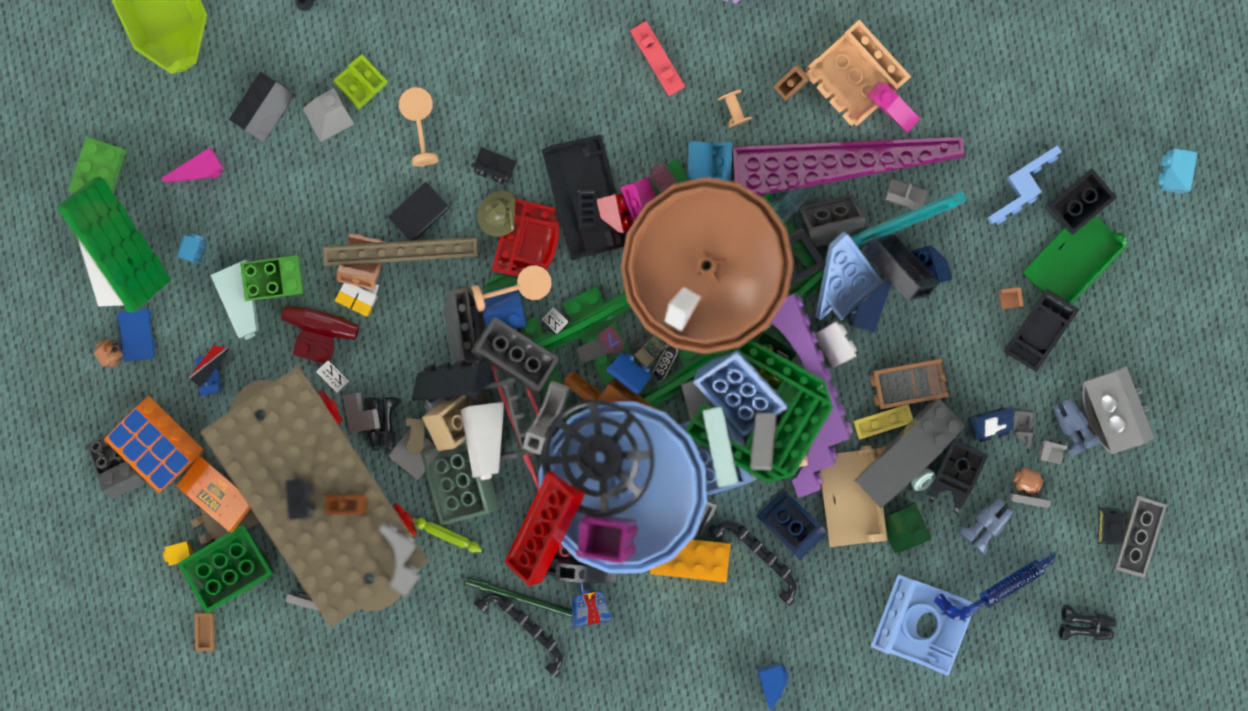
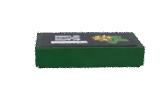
[757,333,796,362]

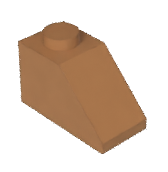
[773,64,810,101]

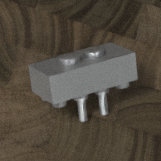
[1082,366,1155,454]

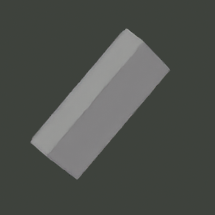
[1009,493,1051,508]

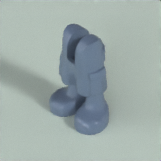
[1053,398,1101,457]
[958,498,1014,555]

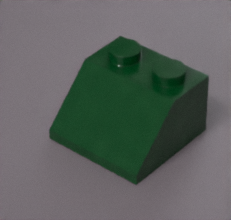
[885,503,932,553]

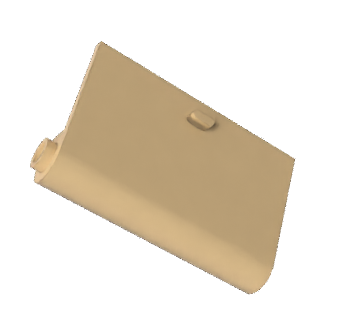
[820,445,888,547]

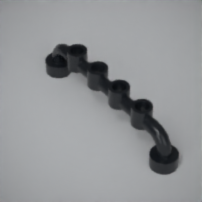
[708,521,797,606]
[474,594,563,678]

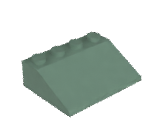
[420,439,500,526]

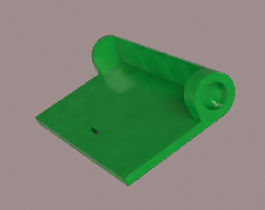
[1022,216,1128,304]

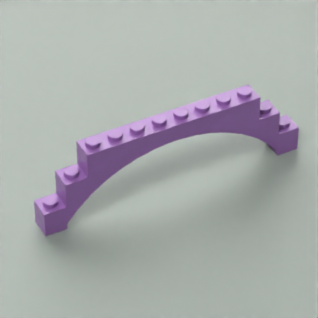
[771,292,852,498]

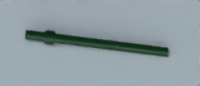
[466,577,572,618]

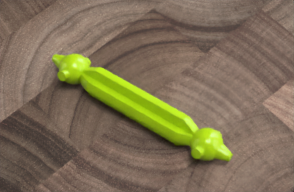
[412,518,483,553]

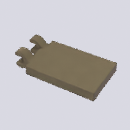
[190,508,260,545]

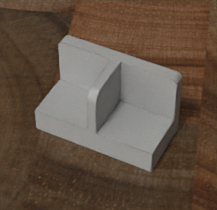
[884,179,927,210]

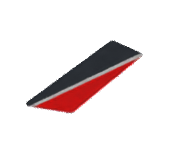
[189,345,229,387]

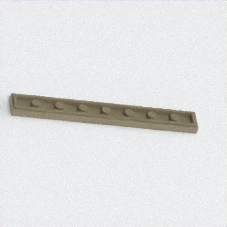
[323,236,478,266]

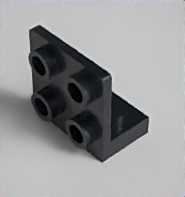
[471,147,517,185]
[285,478,316,520]

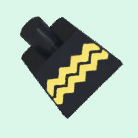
[1097,507,1124,545]

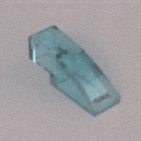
[770,185,816,225]

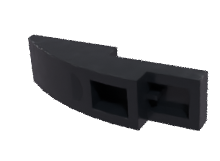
[546,555,617,583]

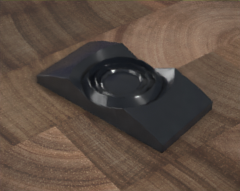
[1004,288,1079,372]

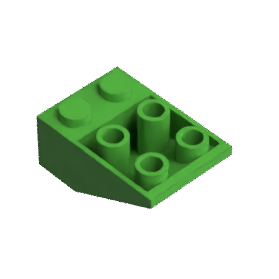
[240,255,304,301]

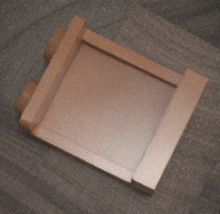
[337,234,384,290]

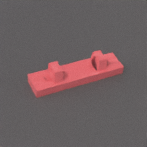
[630,21,685,97]

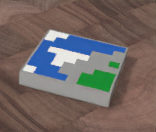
[286,589,319,611]

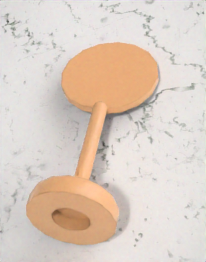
[399,88,439,167]
[471,266,552,312]

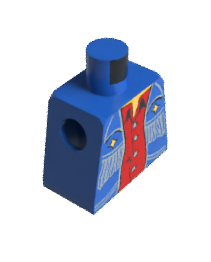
[572,583,612,627]

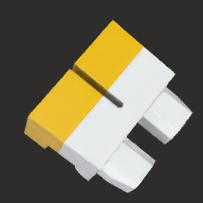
[335,283,379,317]

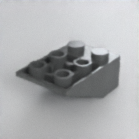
[86,432,146,500]

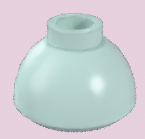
[911,468,936,491]

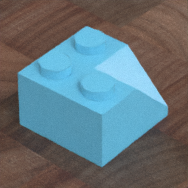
[1158,149,1197,194]

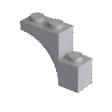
[523,381,570,455]
[378,522,421,596]

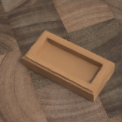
[194,612,215,651]

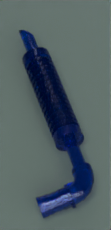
[934,552,1056,620]

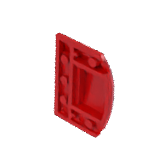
[492,199,559,277]

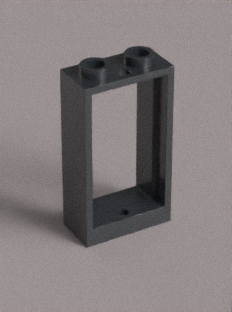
[864,235,940,301]

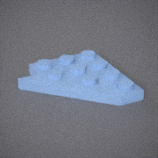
[815,231,883,321]

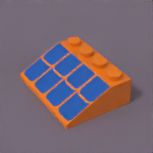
[104,396,204,493]

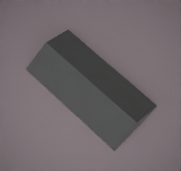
[1113,495,1167,578]

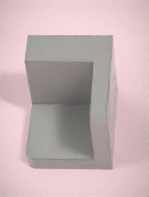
[1038,440,1067,464]

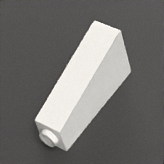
[461,402,504,480]

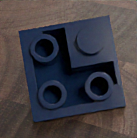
[911,245,952,283]

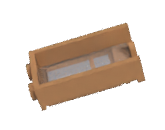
[870,359,949,409]

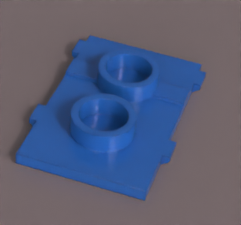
[117,309,155,362]

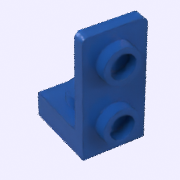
[195,356,223,396]

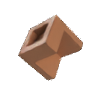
[999,287,1023,309]

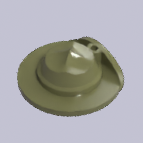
[477,190,516,237]

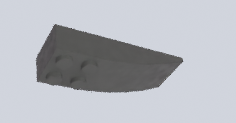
[854,399,965,508]

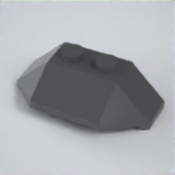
[443,287,486,362]

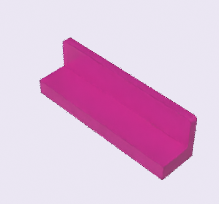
[621,177,656,223]

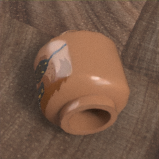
[94,338,123,368]
[1013,467,1043,495]

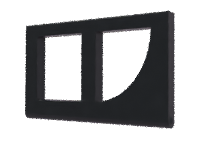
[788,228,826,288]

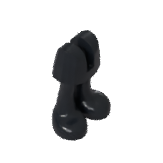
[364,397,400,451]
[1059,605,1116,641]

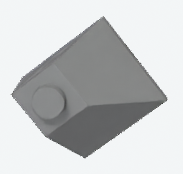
[303,88,354,142]

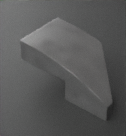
[1013,409,1034,449]

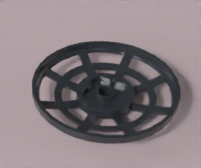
[541,400,655,517]

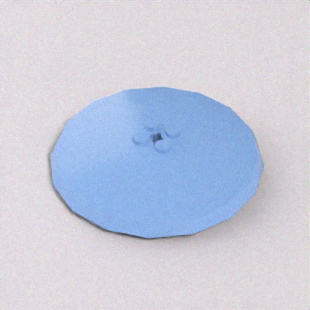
[538,401,707,573]

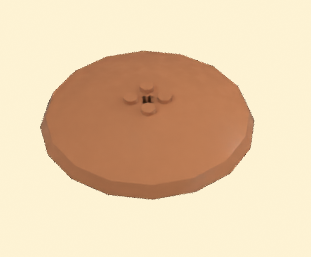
[621,177,793,354]

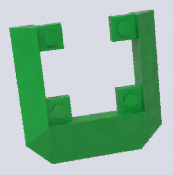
[685,339,833,483]

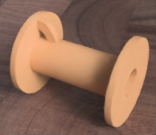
[718,90,752,128]

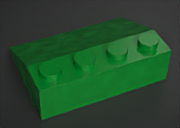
[177,524,276,613]

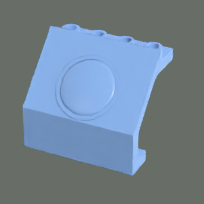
[871,574,976,676]

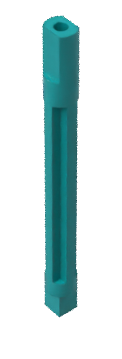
[828,191,966,249]

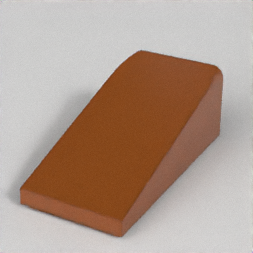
[325,495,367,515]

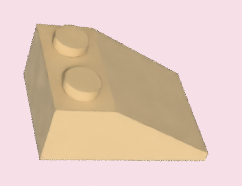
[422,395,480,451]

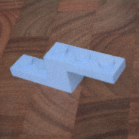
[987,145,1062,225]

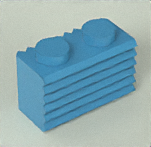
[176,233,207,264]

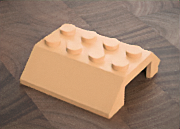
[805,20,911,126]

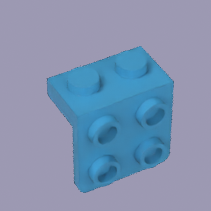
[688,141,732,181]

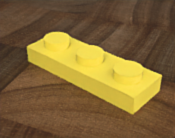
[853,404,913,440]

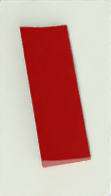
[504,471,586,586]

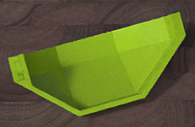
[112,0,207,74]

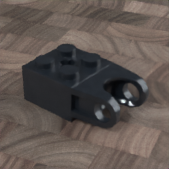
[929,439,988,514]

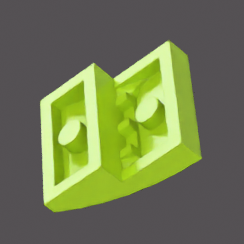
[333,54,388,110]

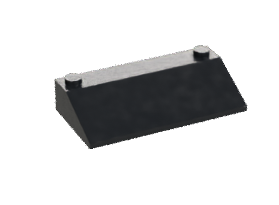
[541,135,627,261]

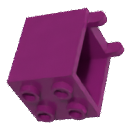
[576,515,638,564]

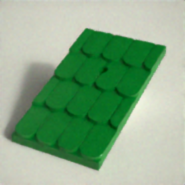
[57,177,171,313]

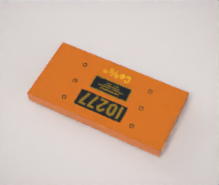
[176,456,251,533]

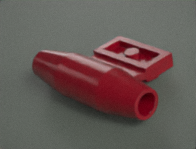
[281,306,359,364]

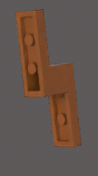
[562,370,659,411]

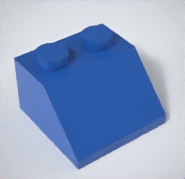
[482,285,527,329]
[607,352,652,394]
[757,662,789,710]

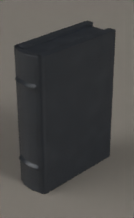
[388,182,450,240]

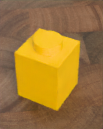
[163,540,193,566]

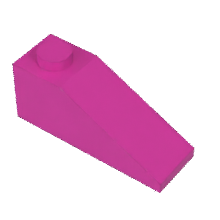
[866,81,920,133]
[161,147,225,183]

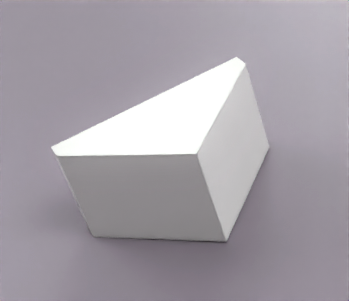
[665,287,701,331]

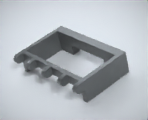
[466,377,533,460]

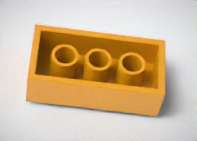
[650,538,731,582]

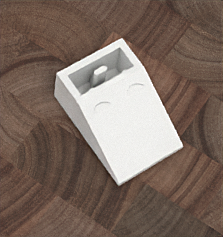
[815,322,857,368]

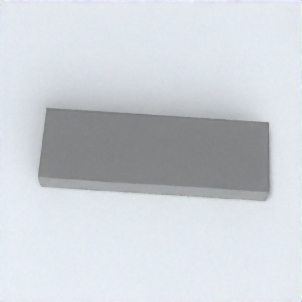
[751,413,776,470]

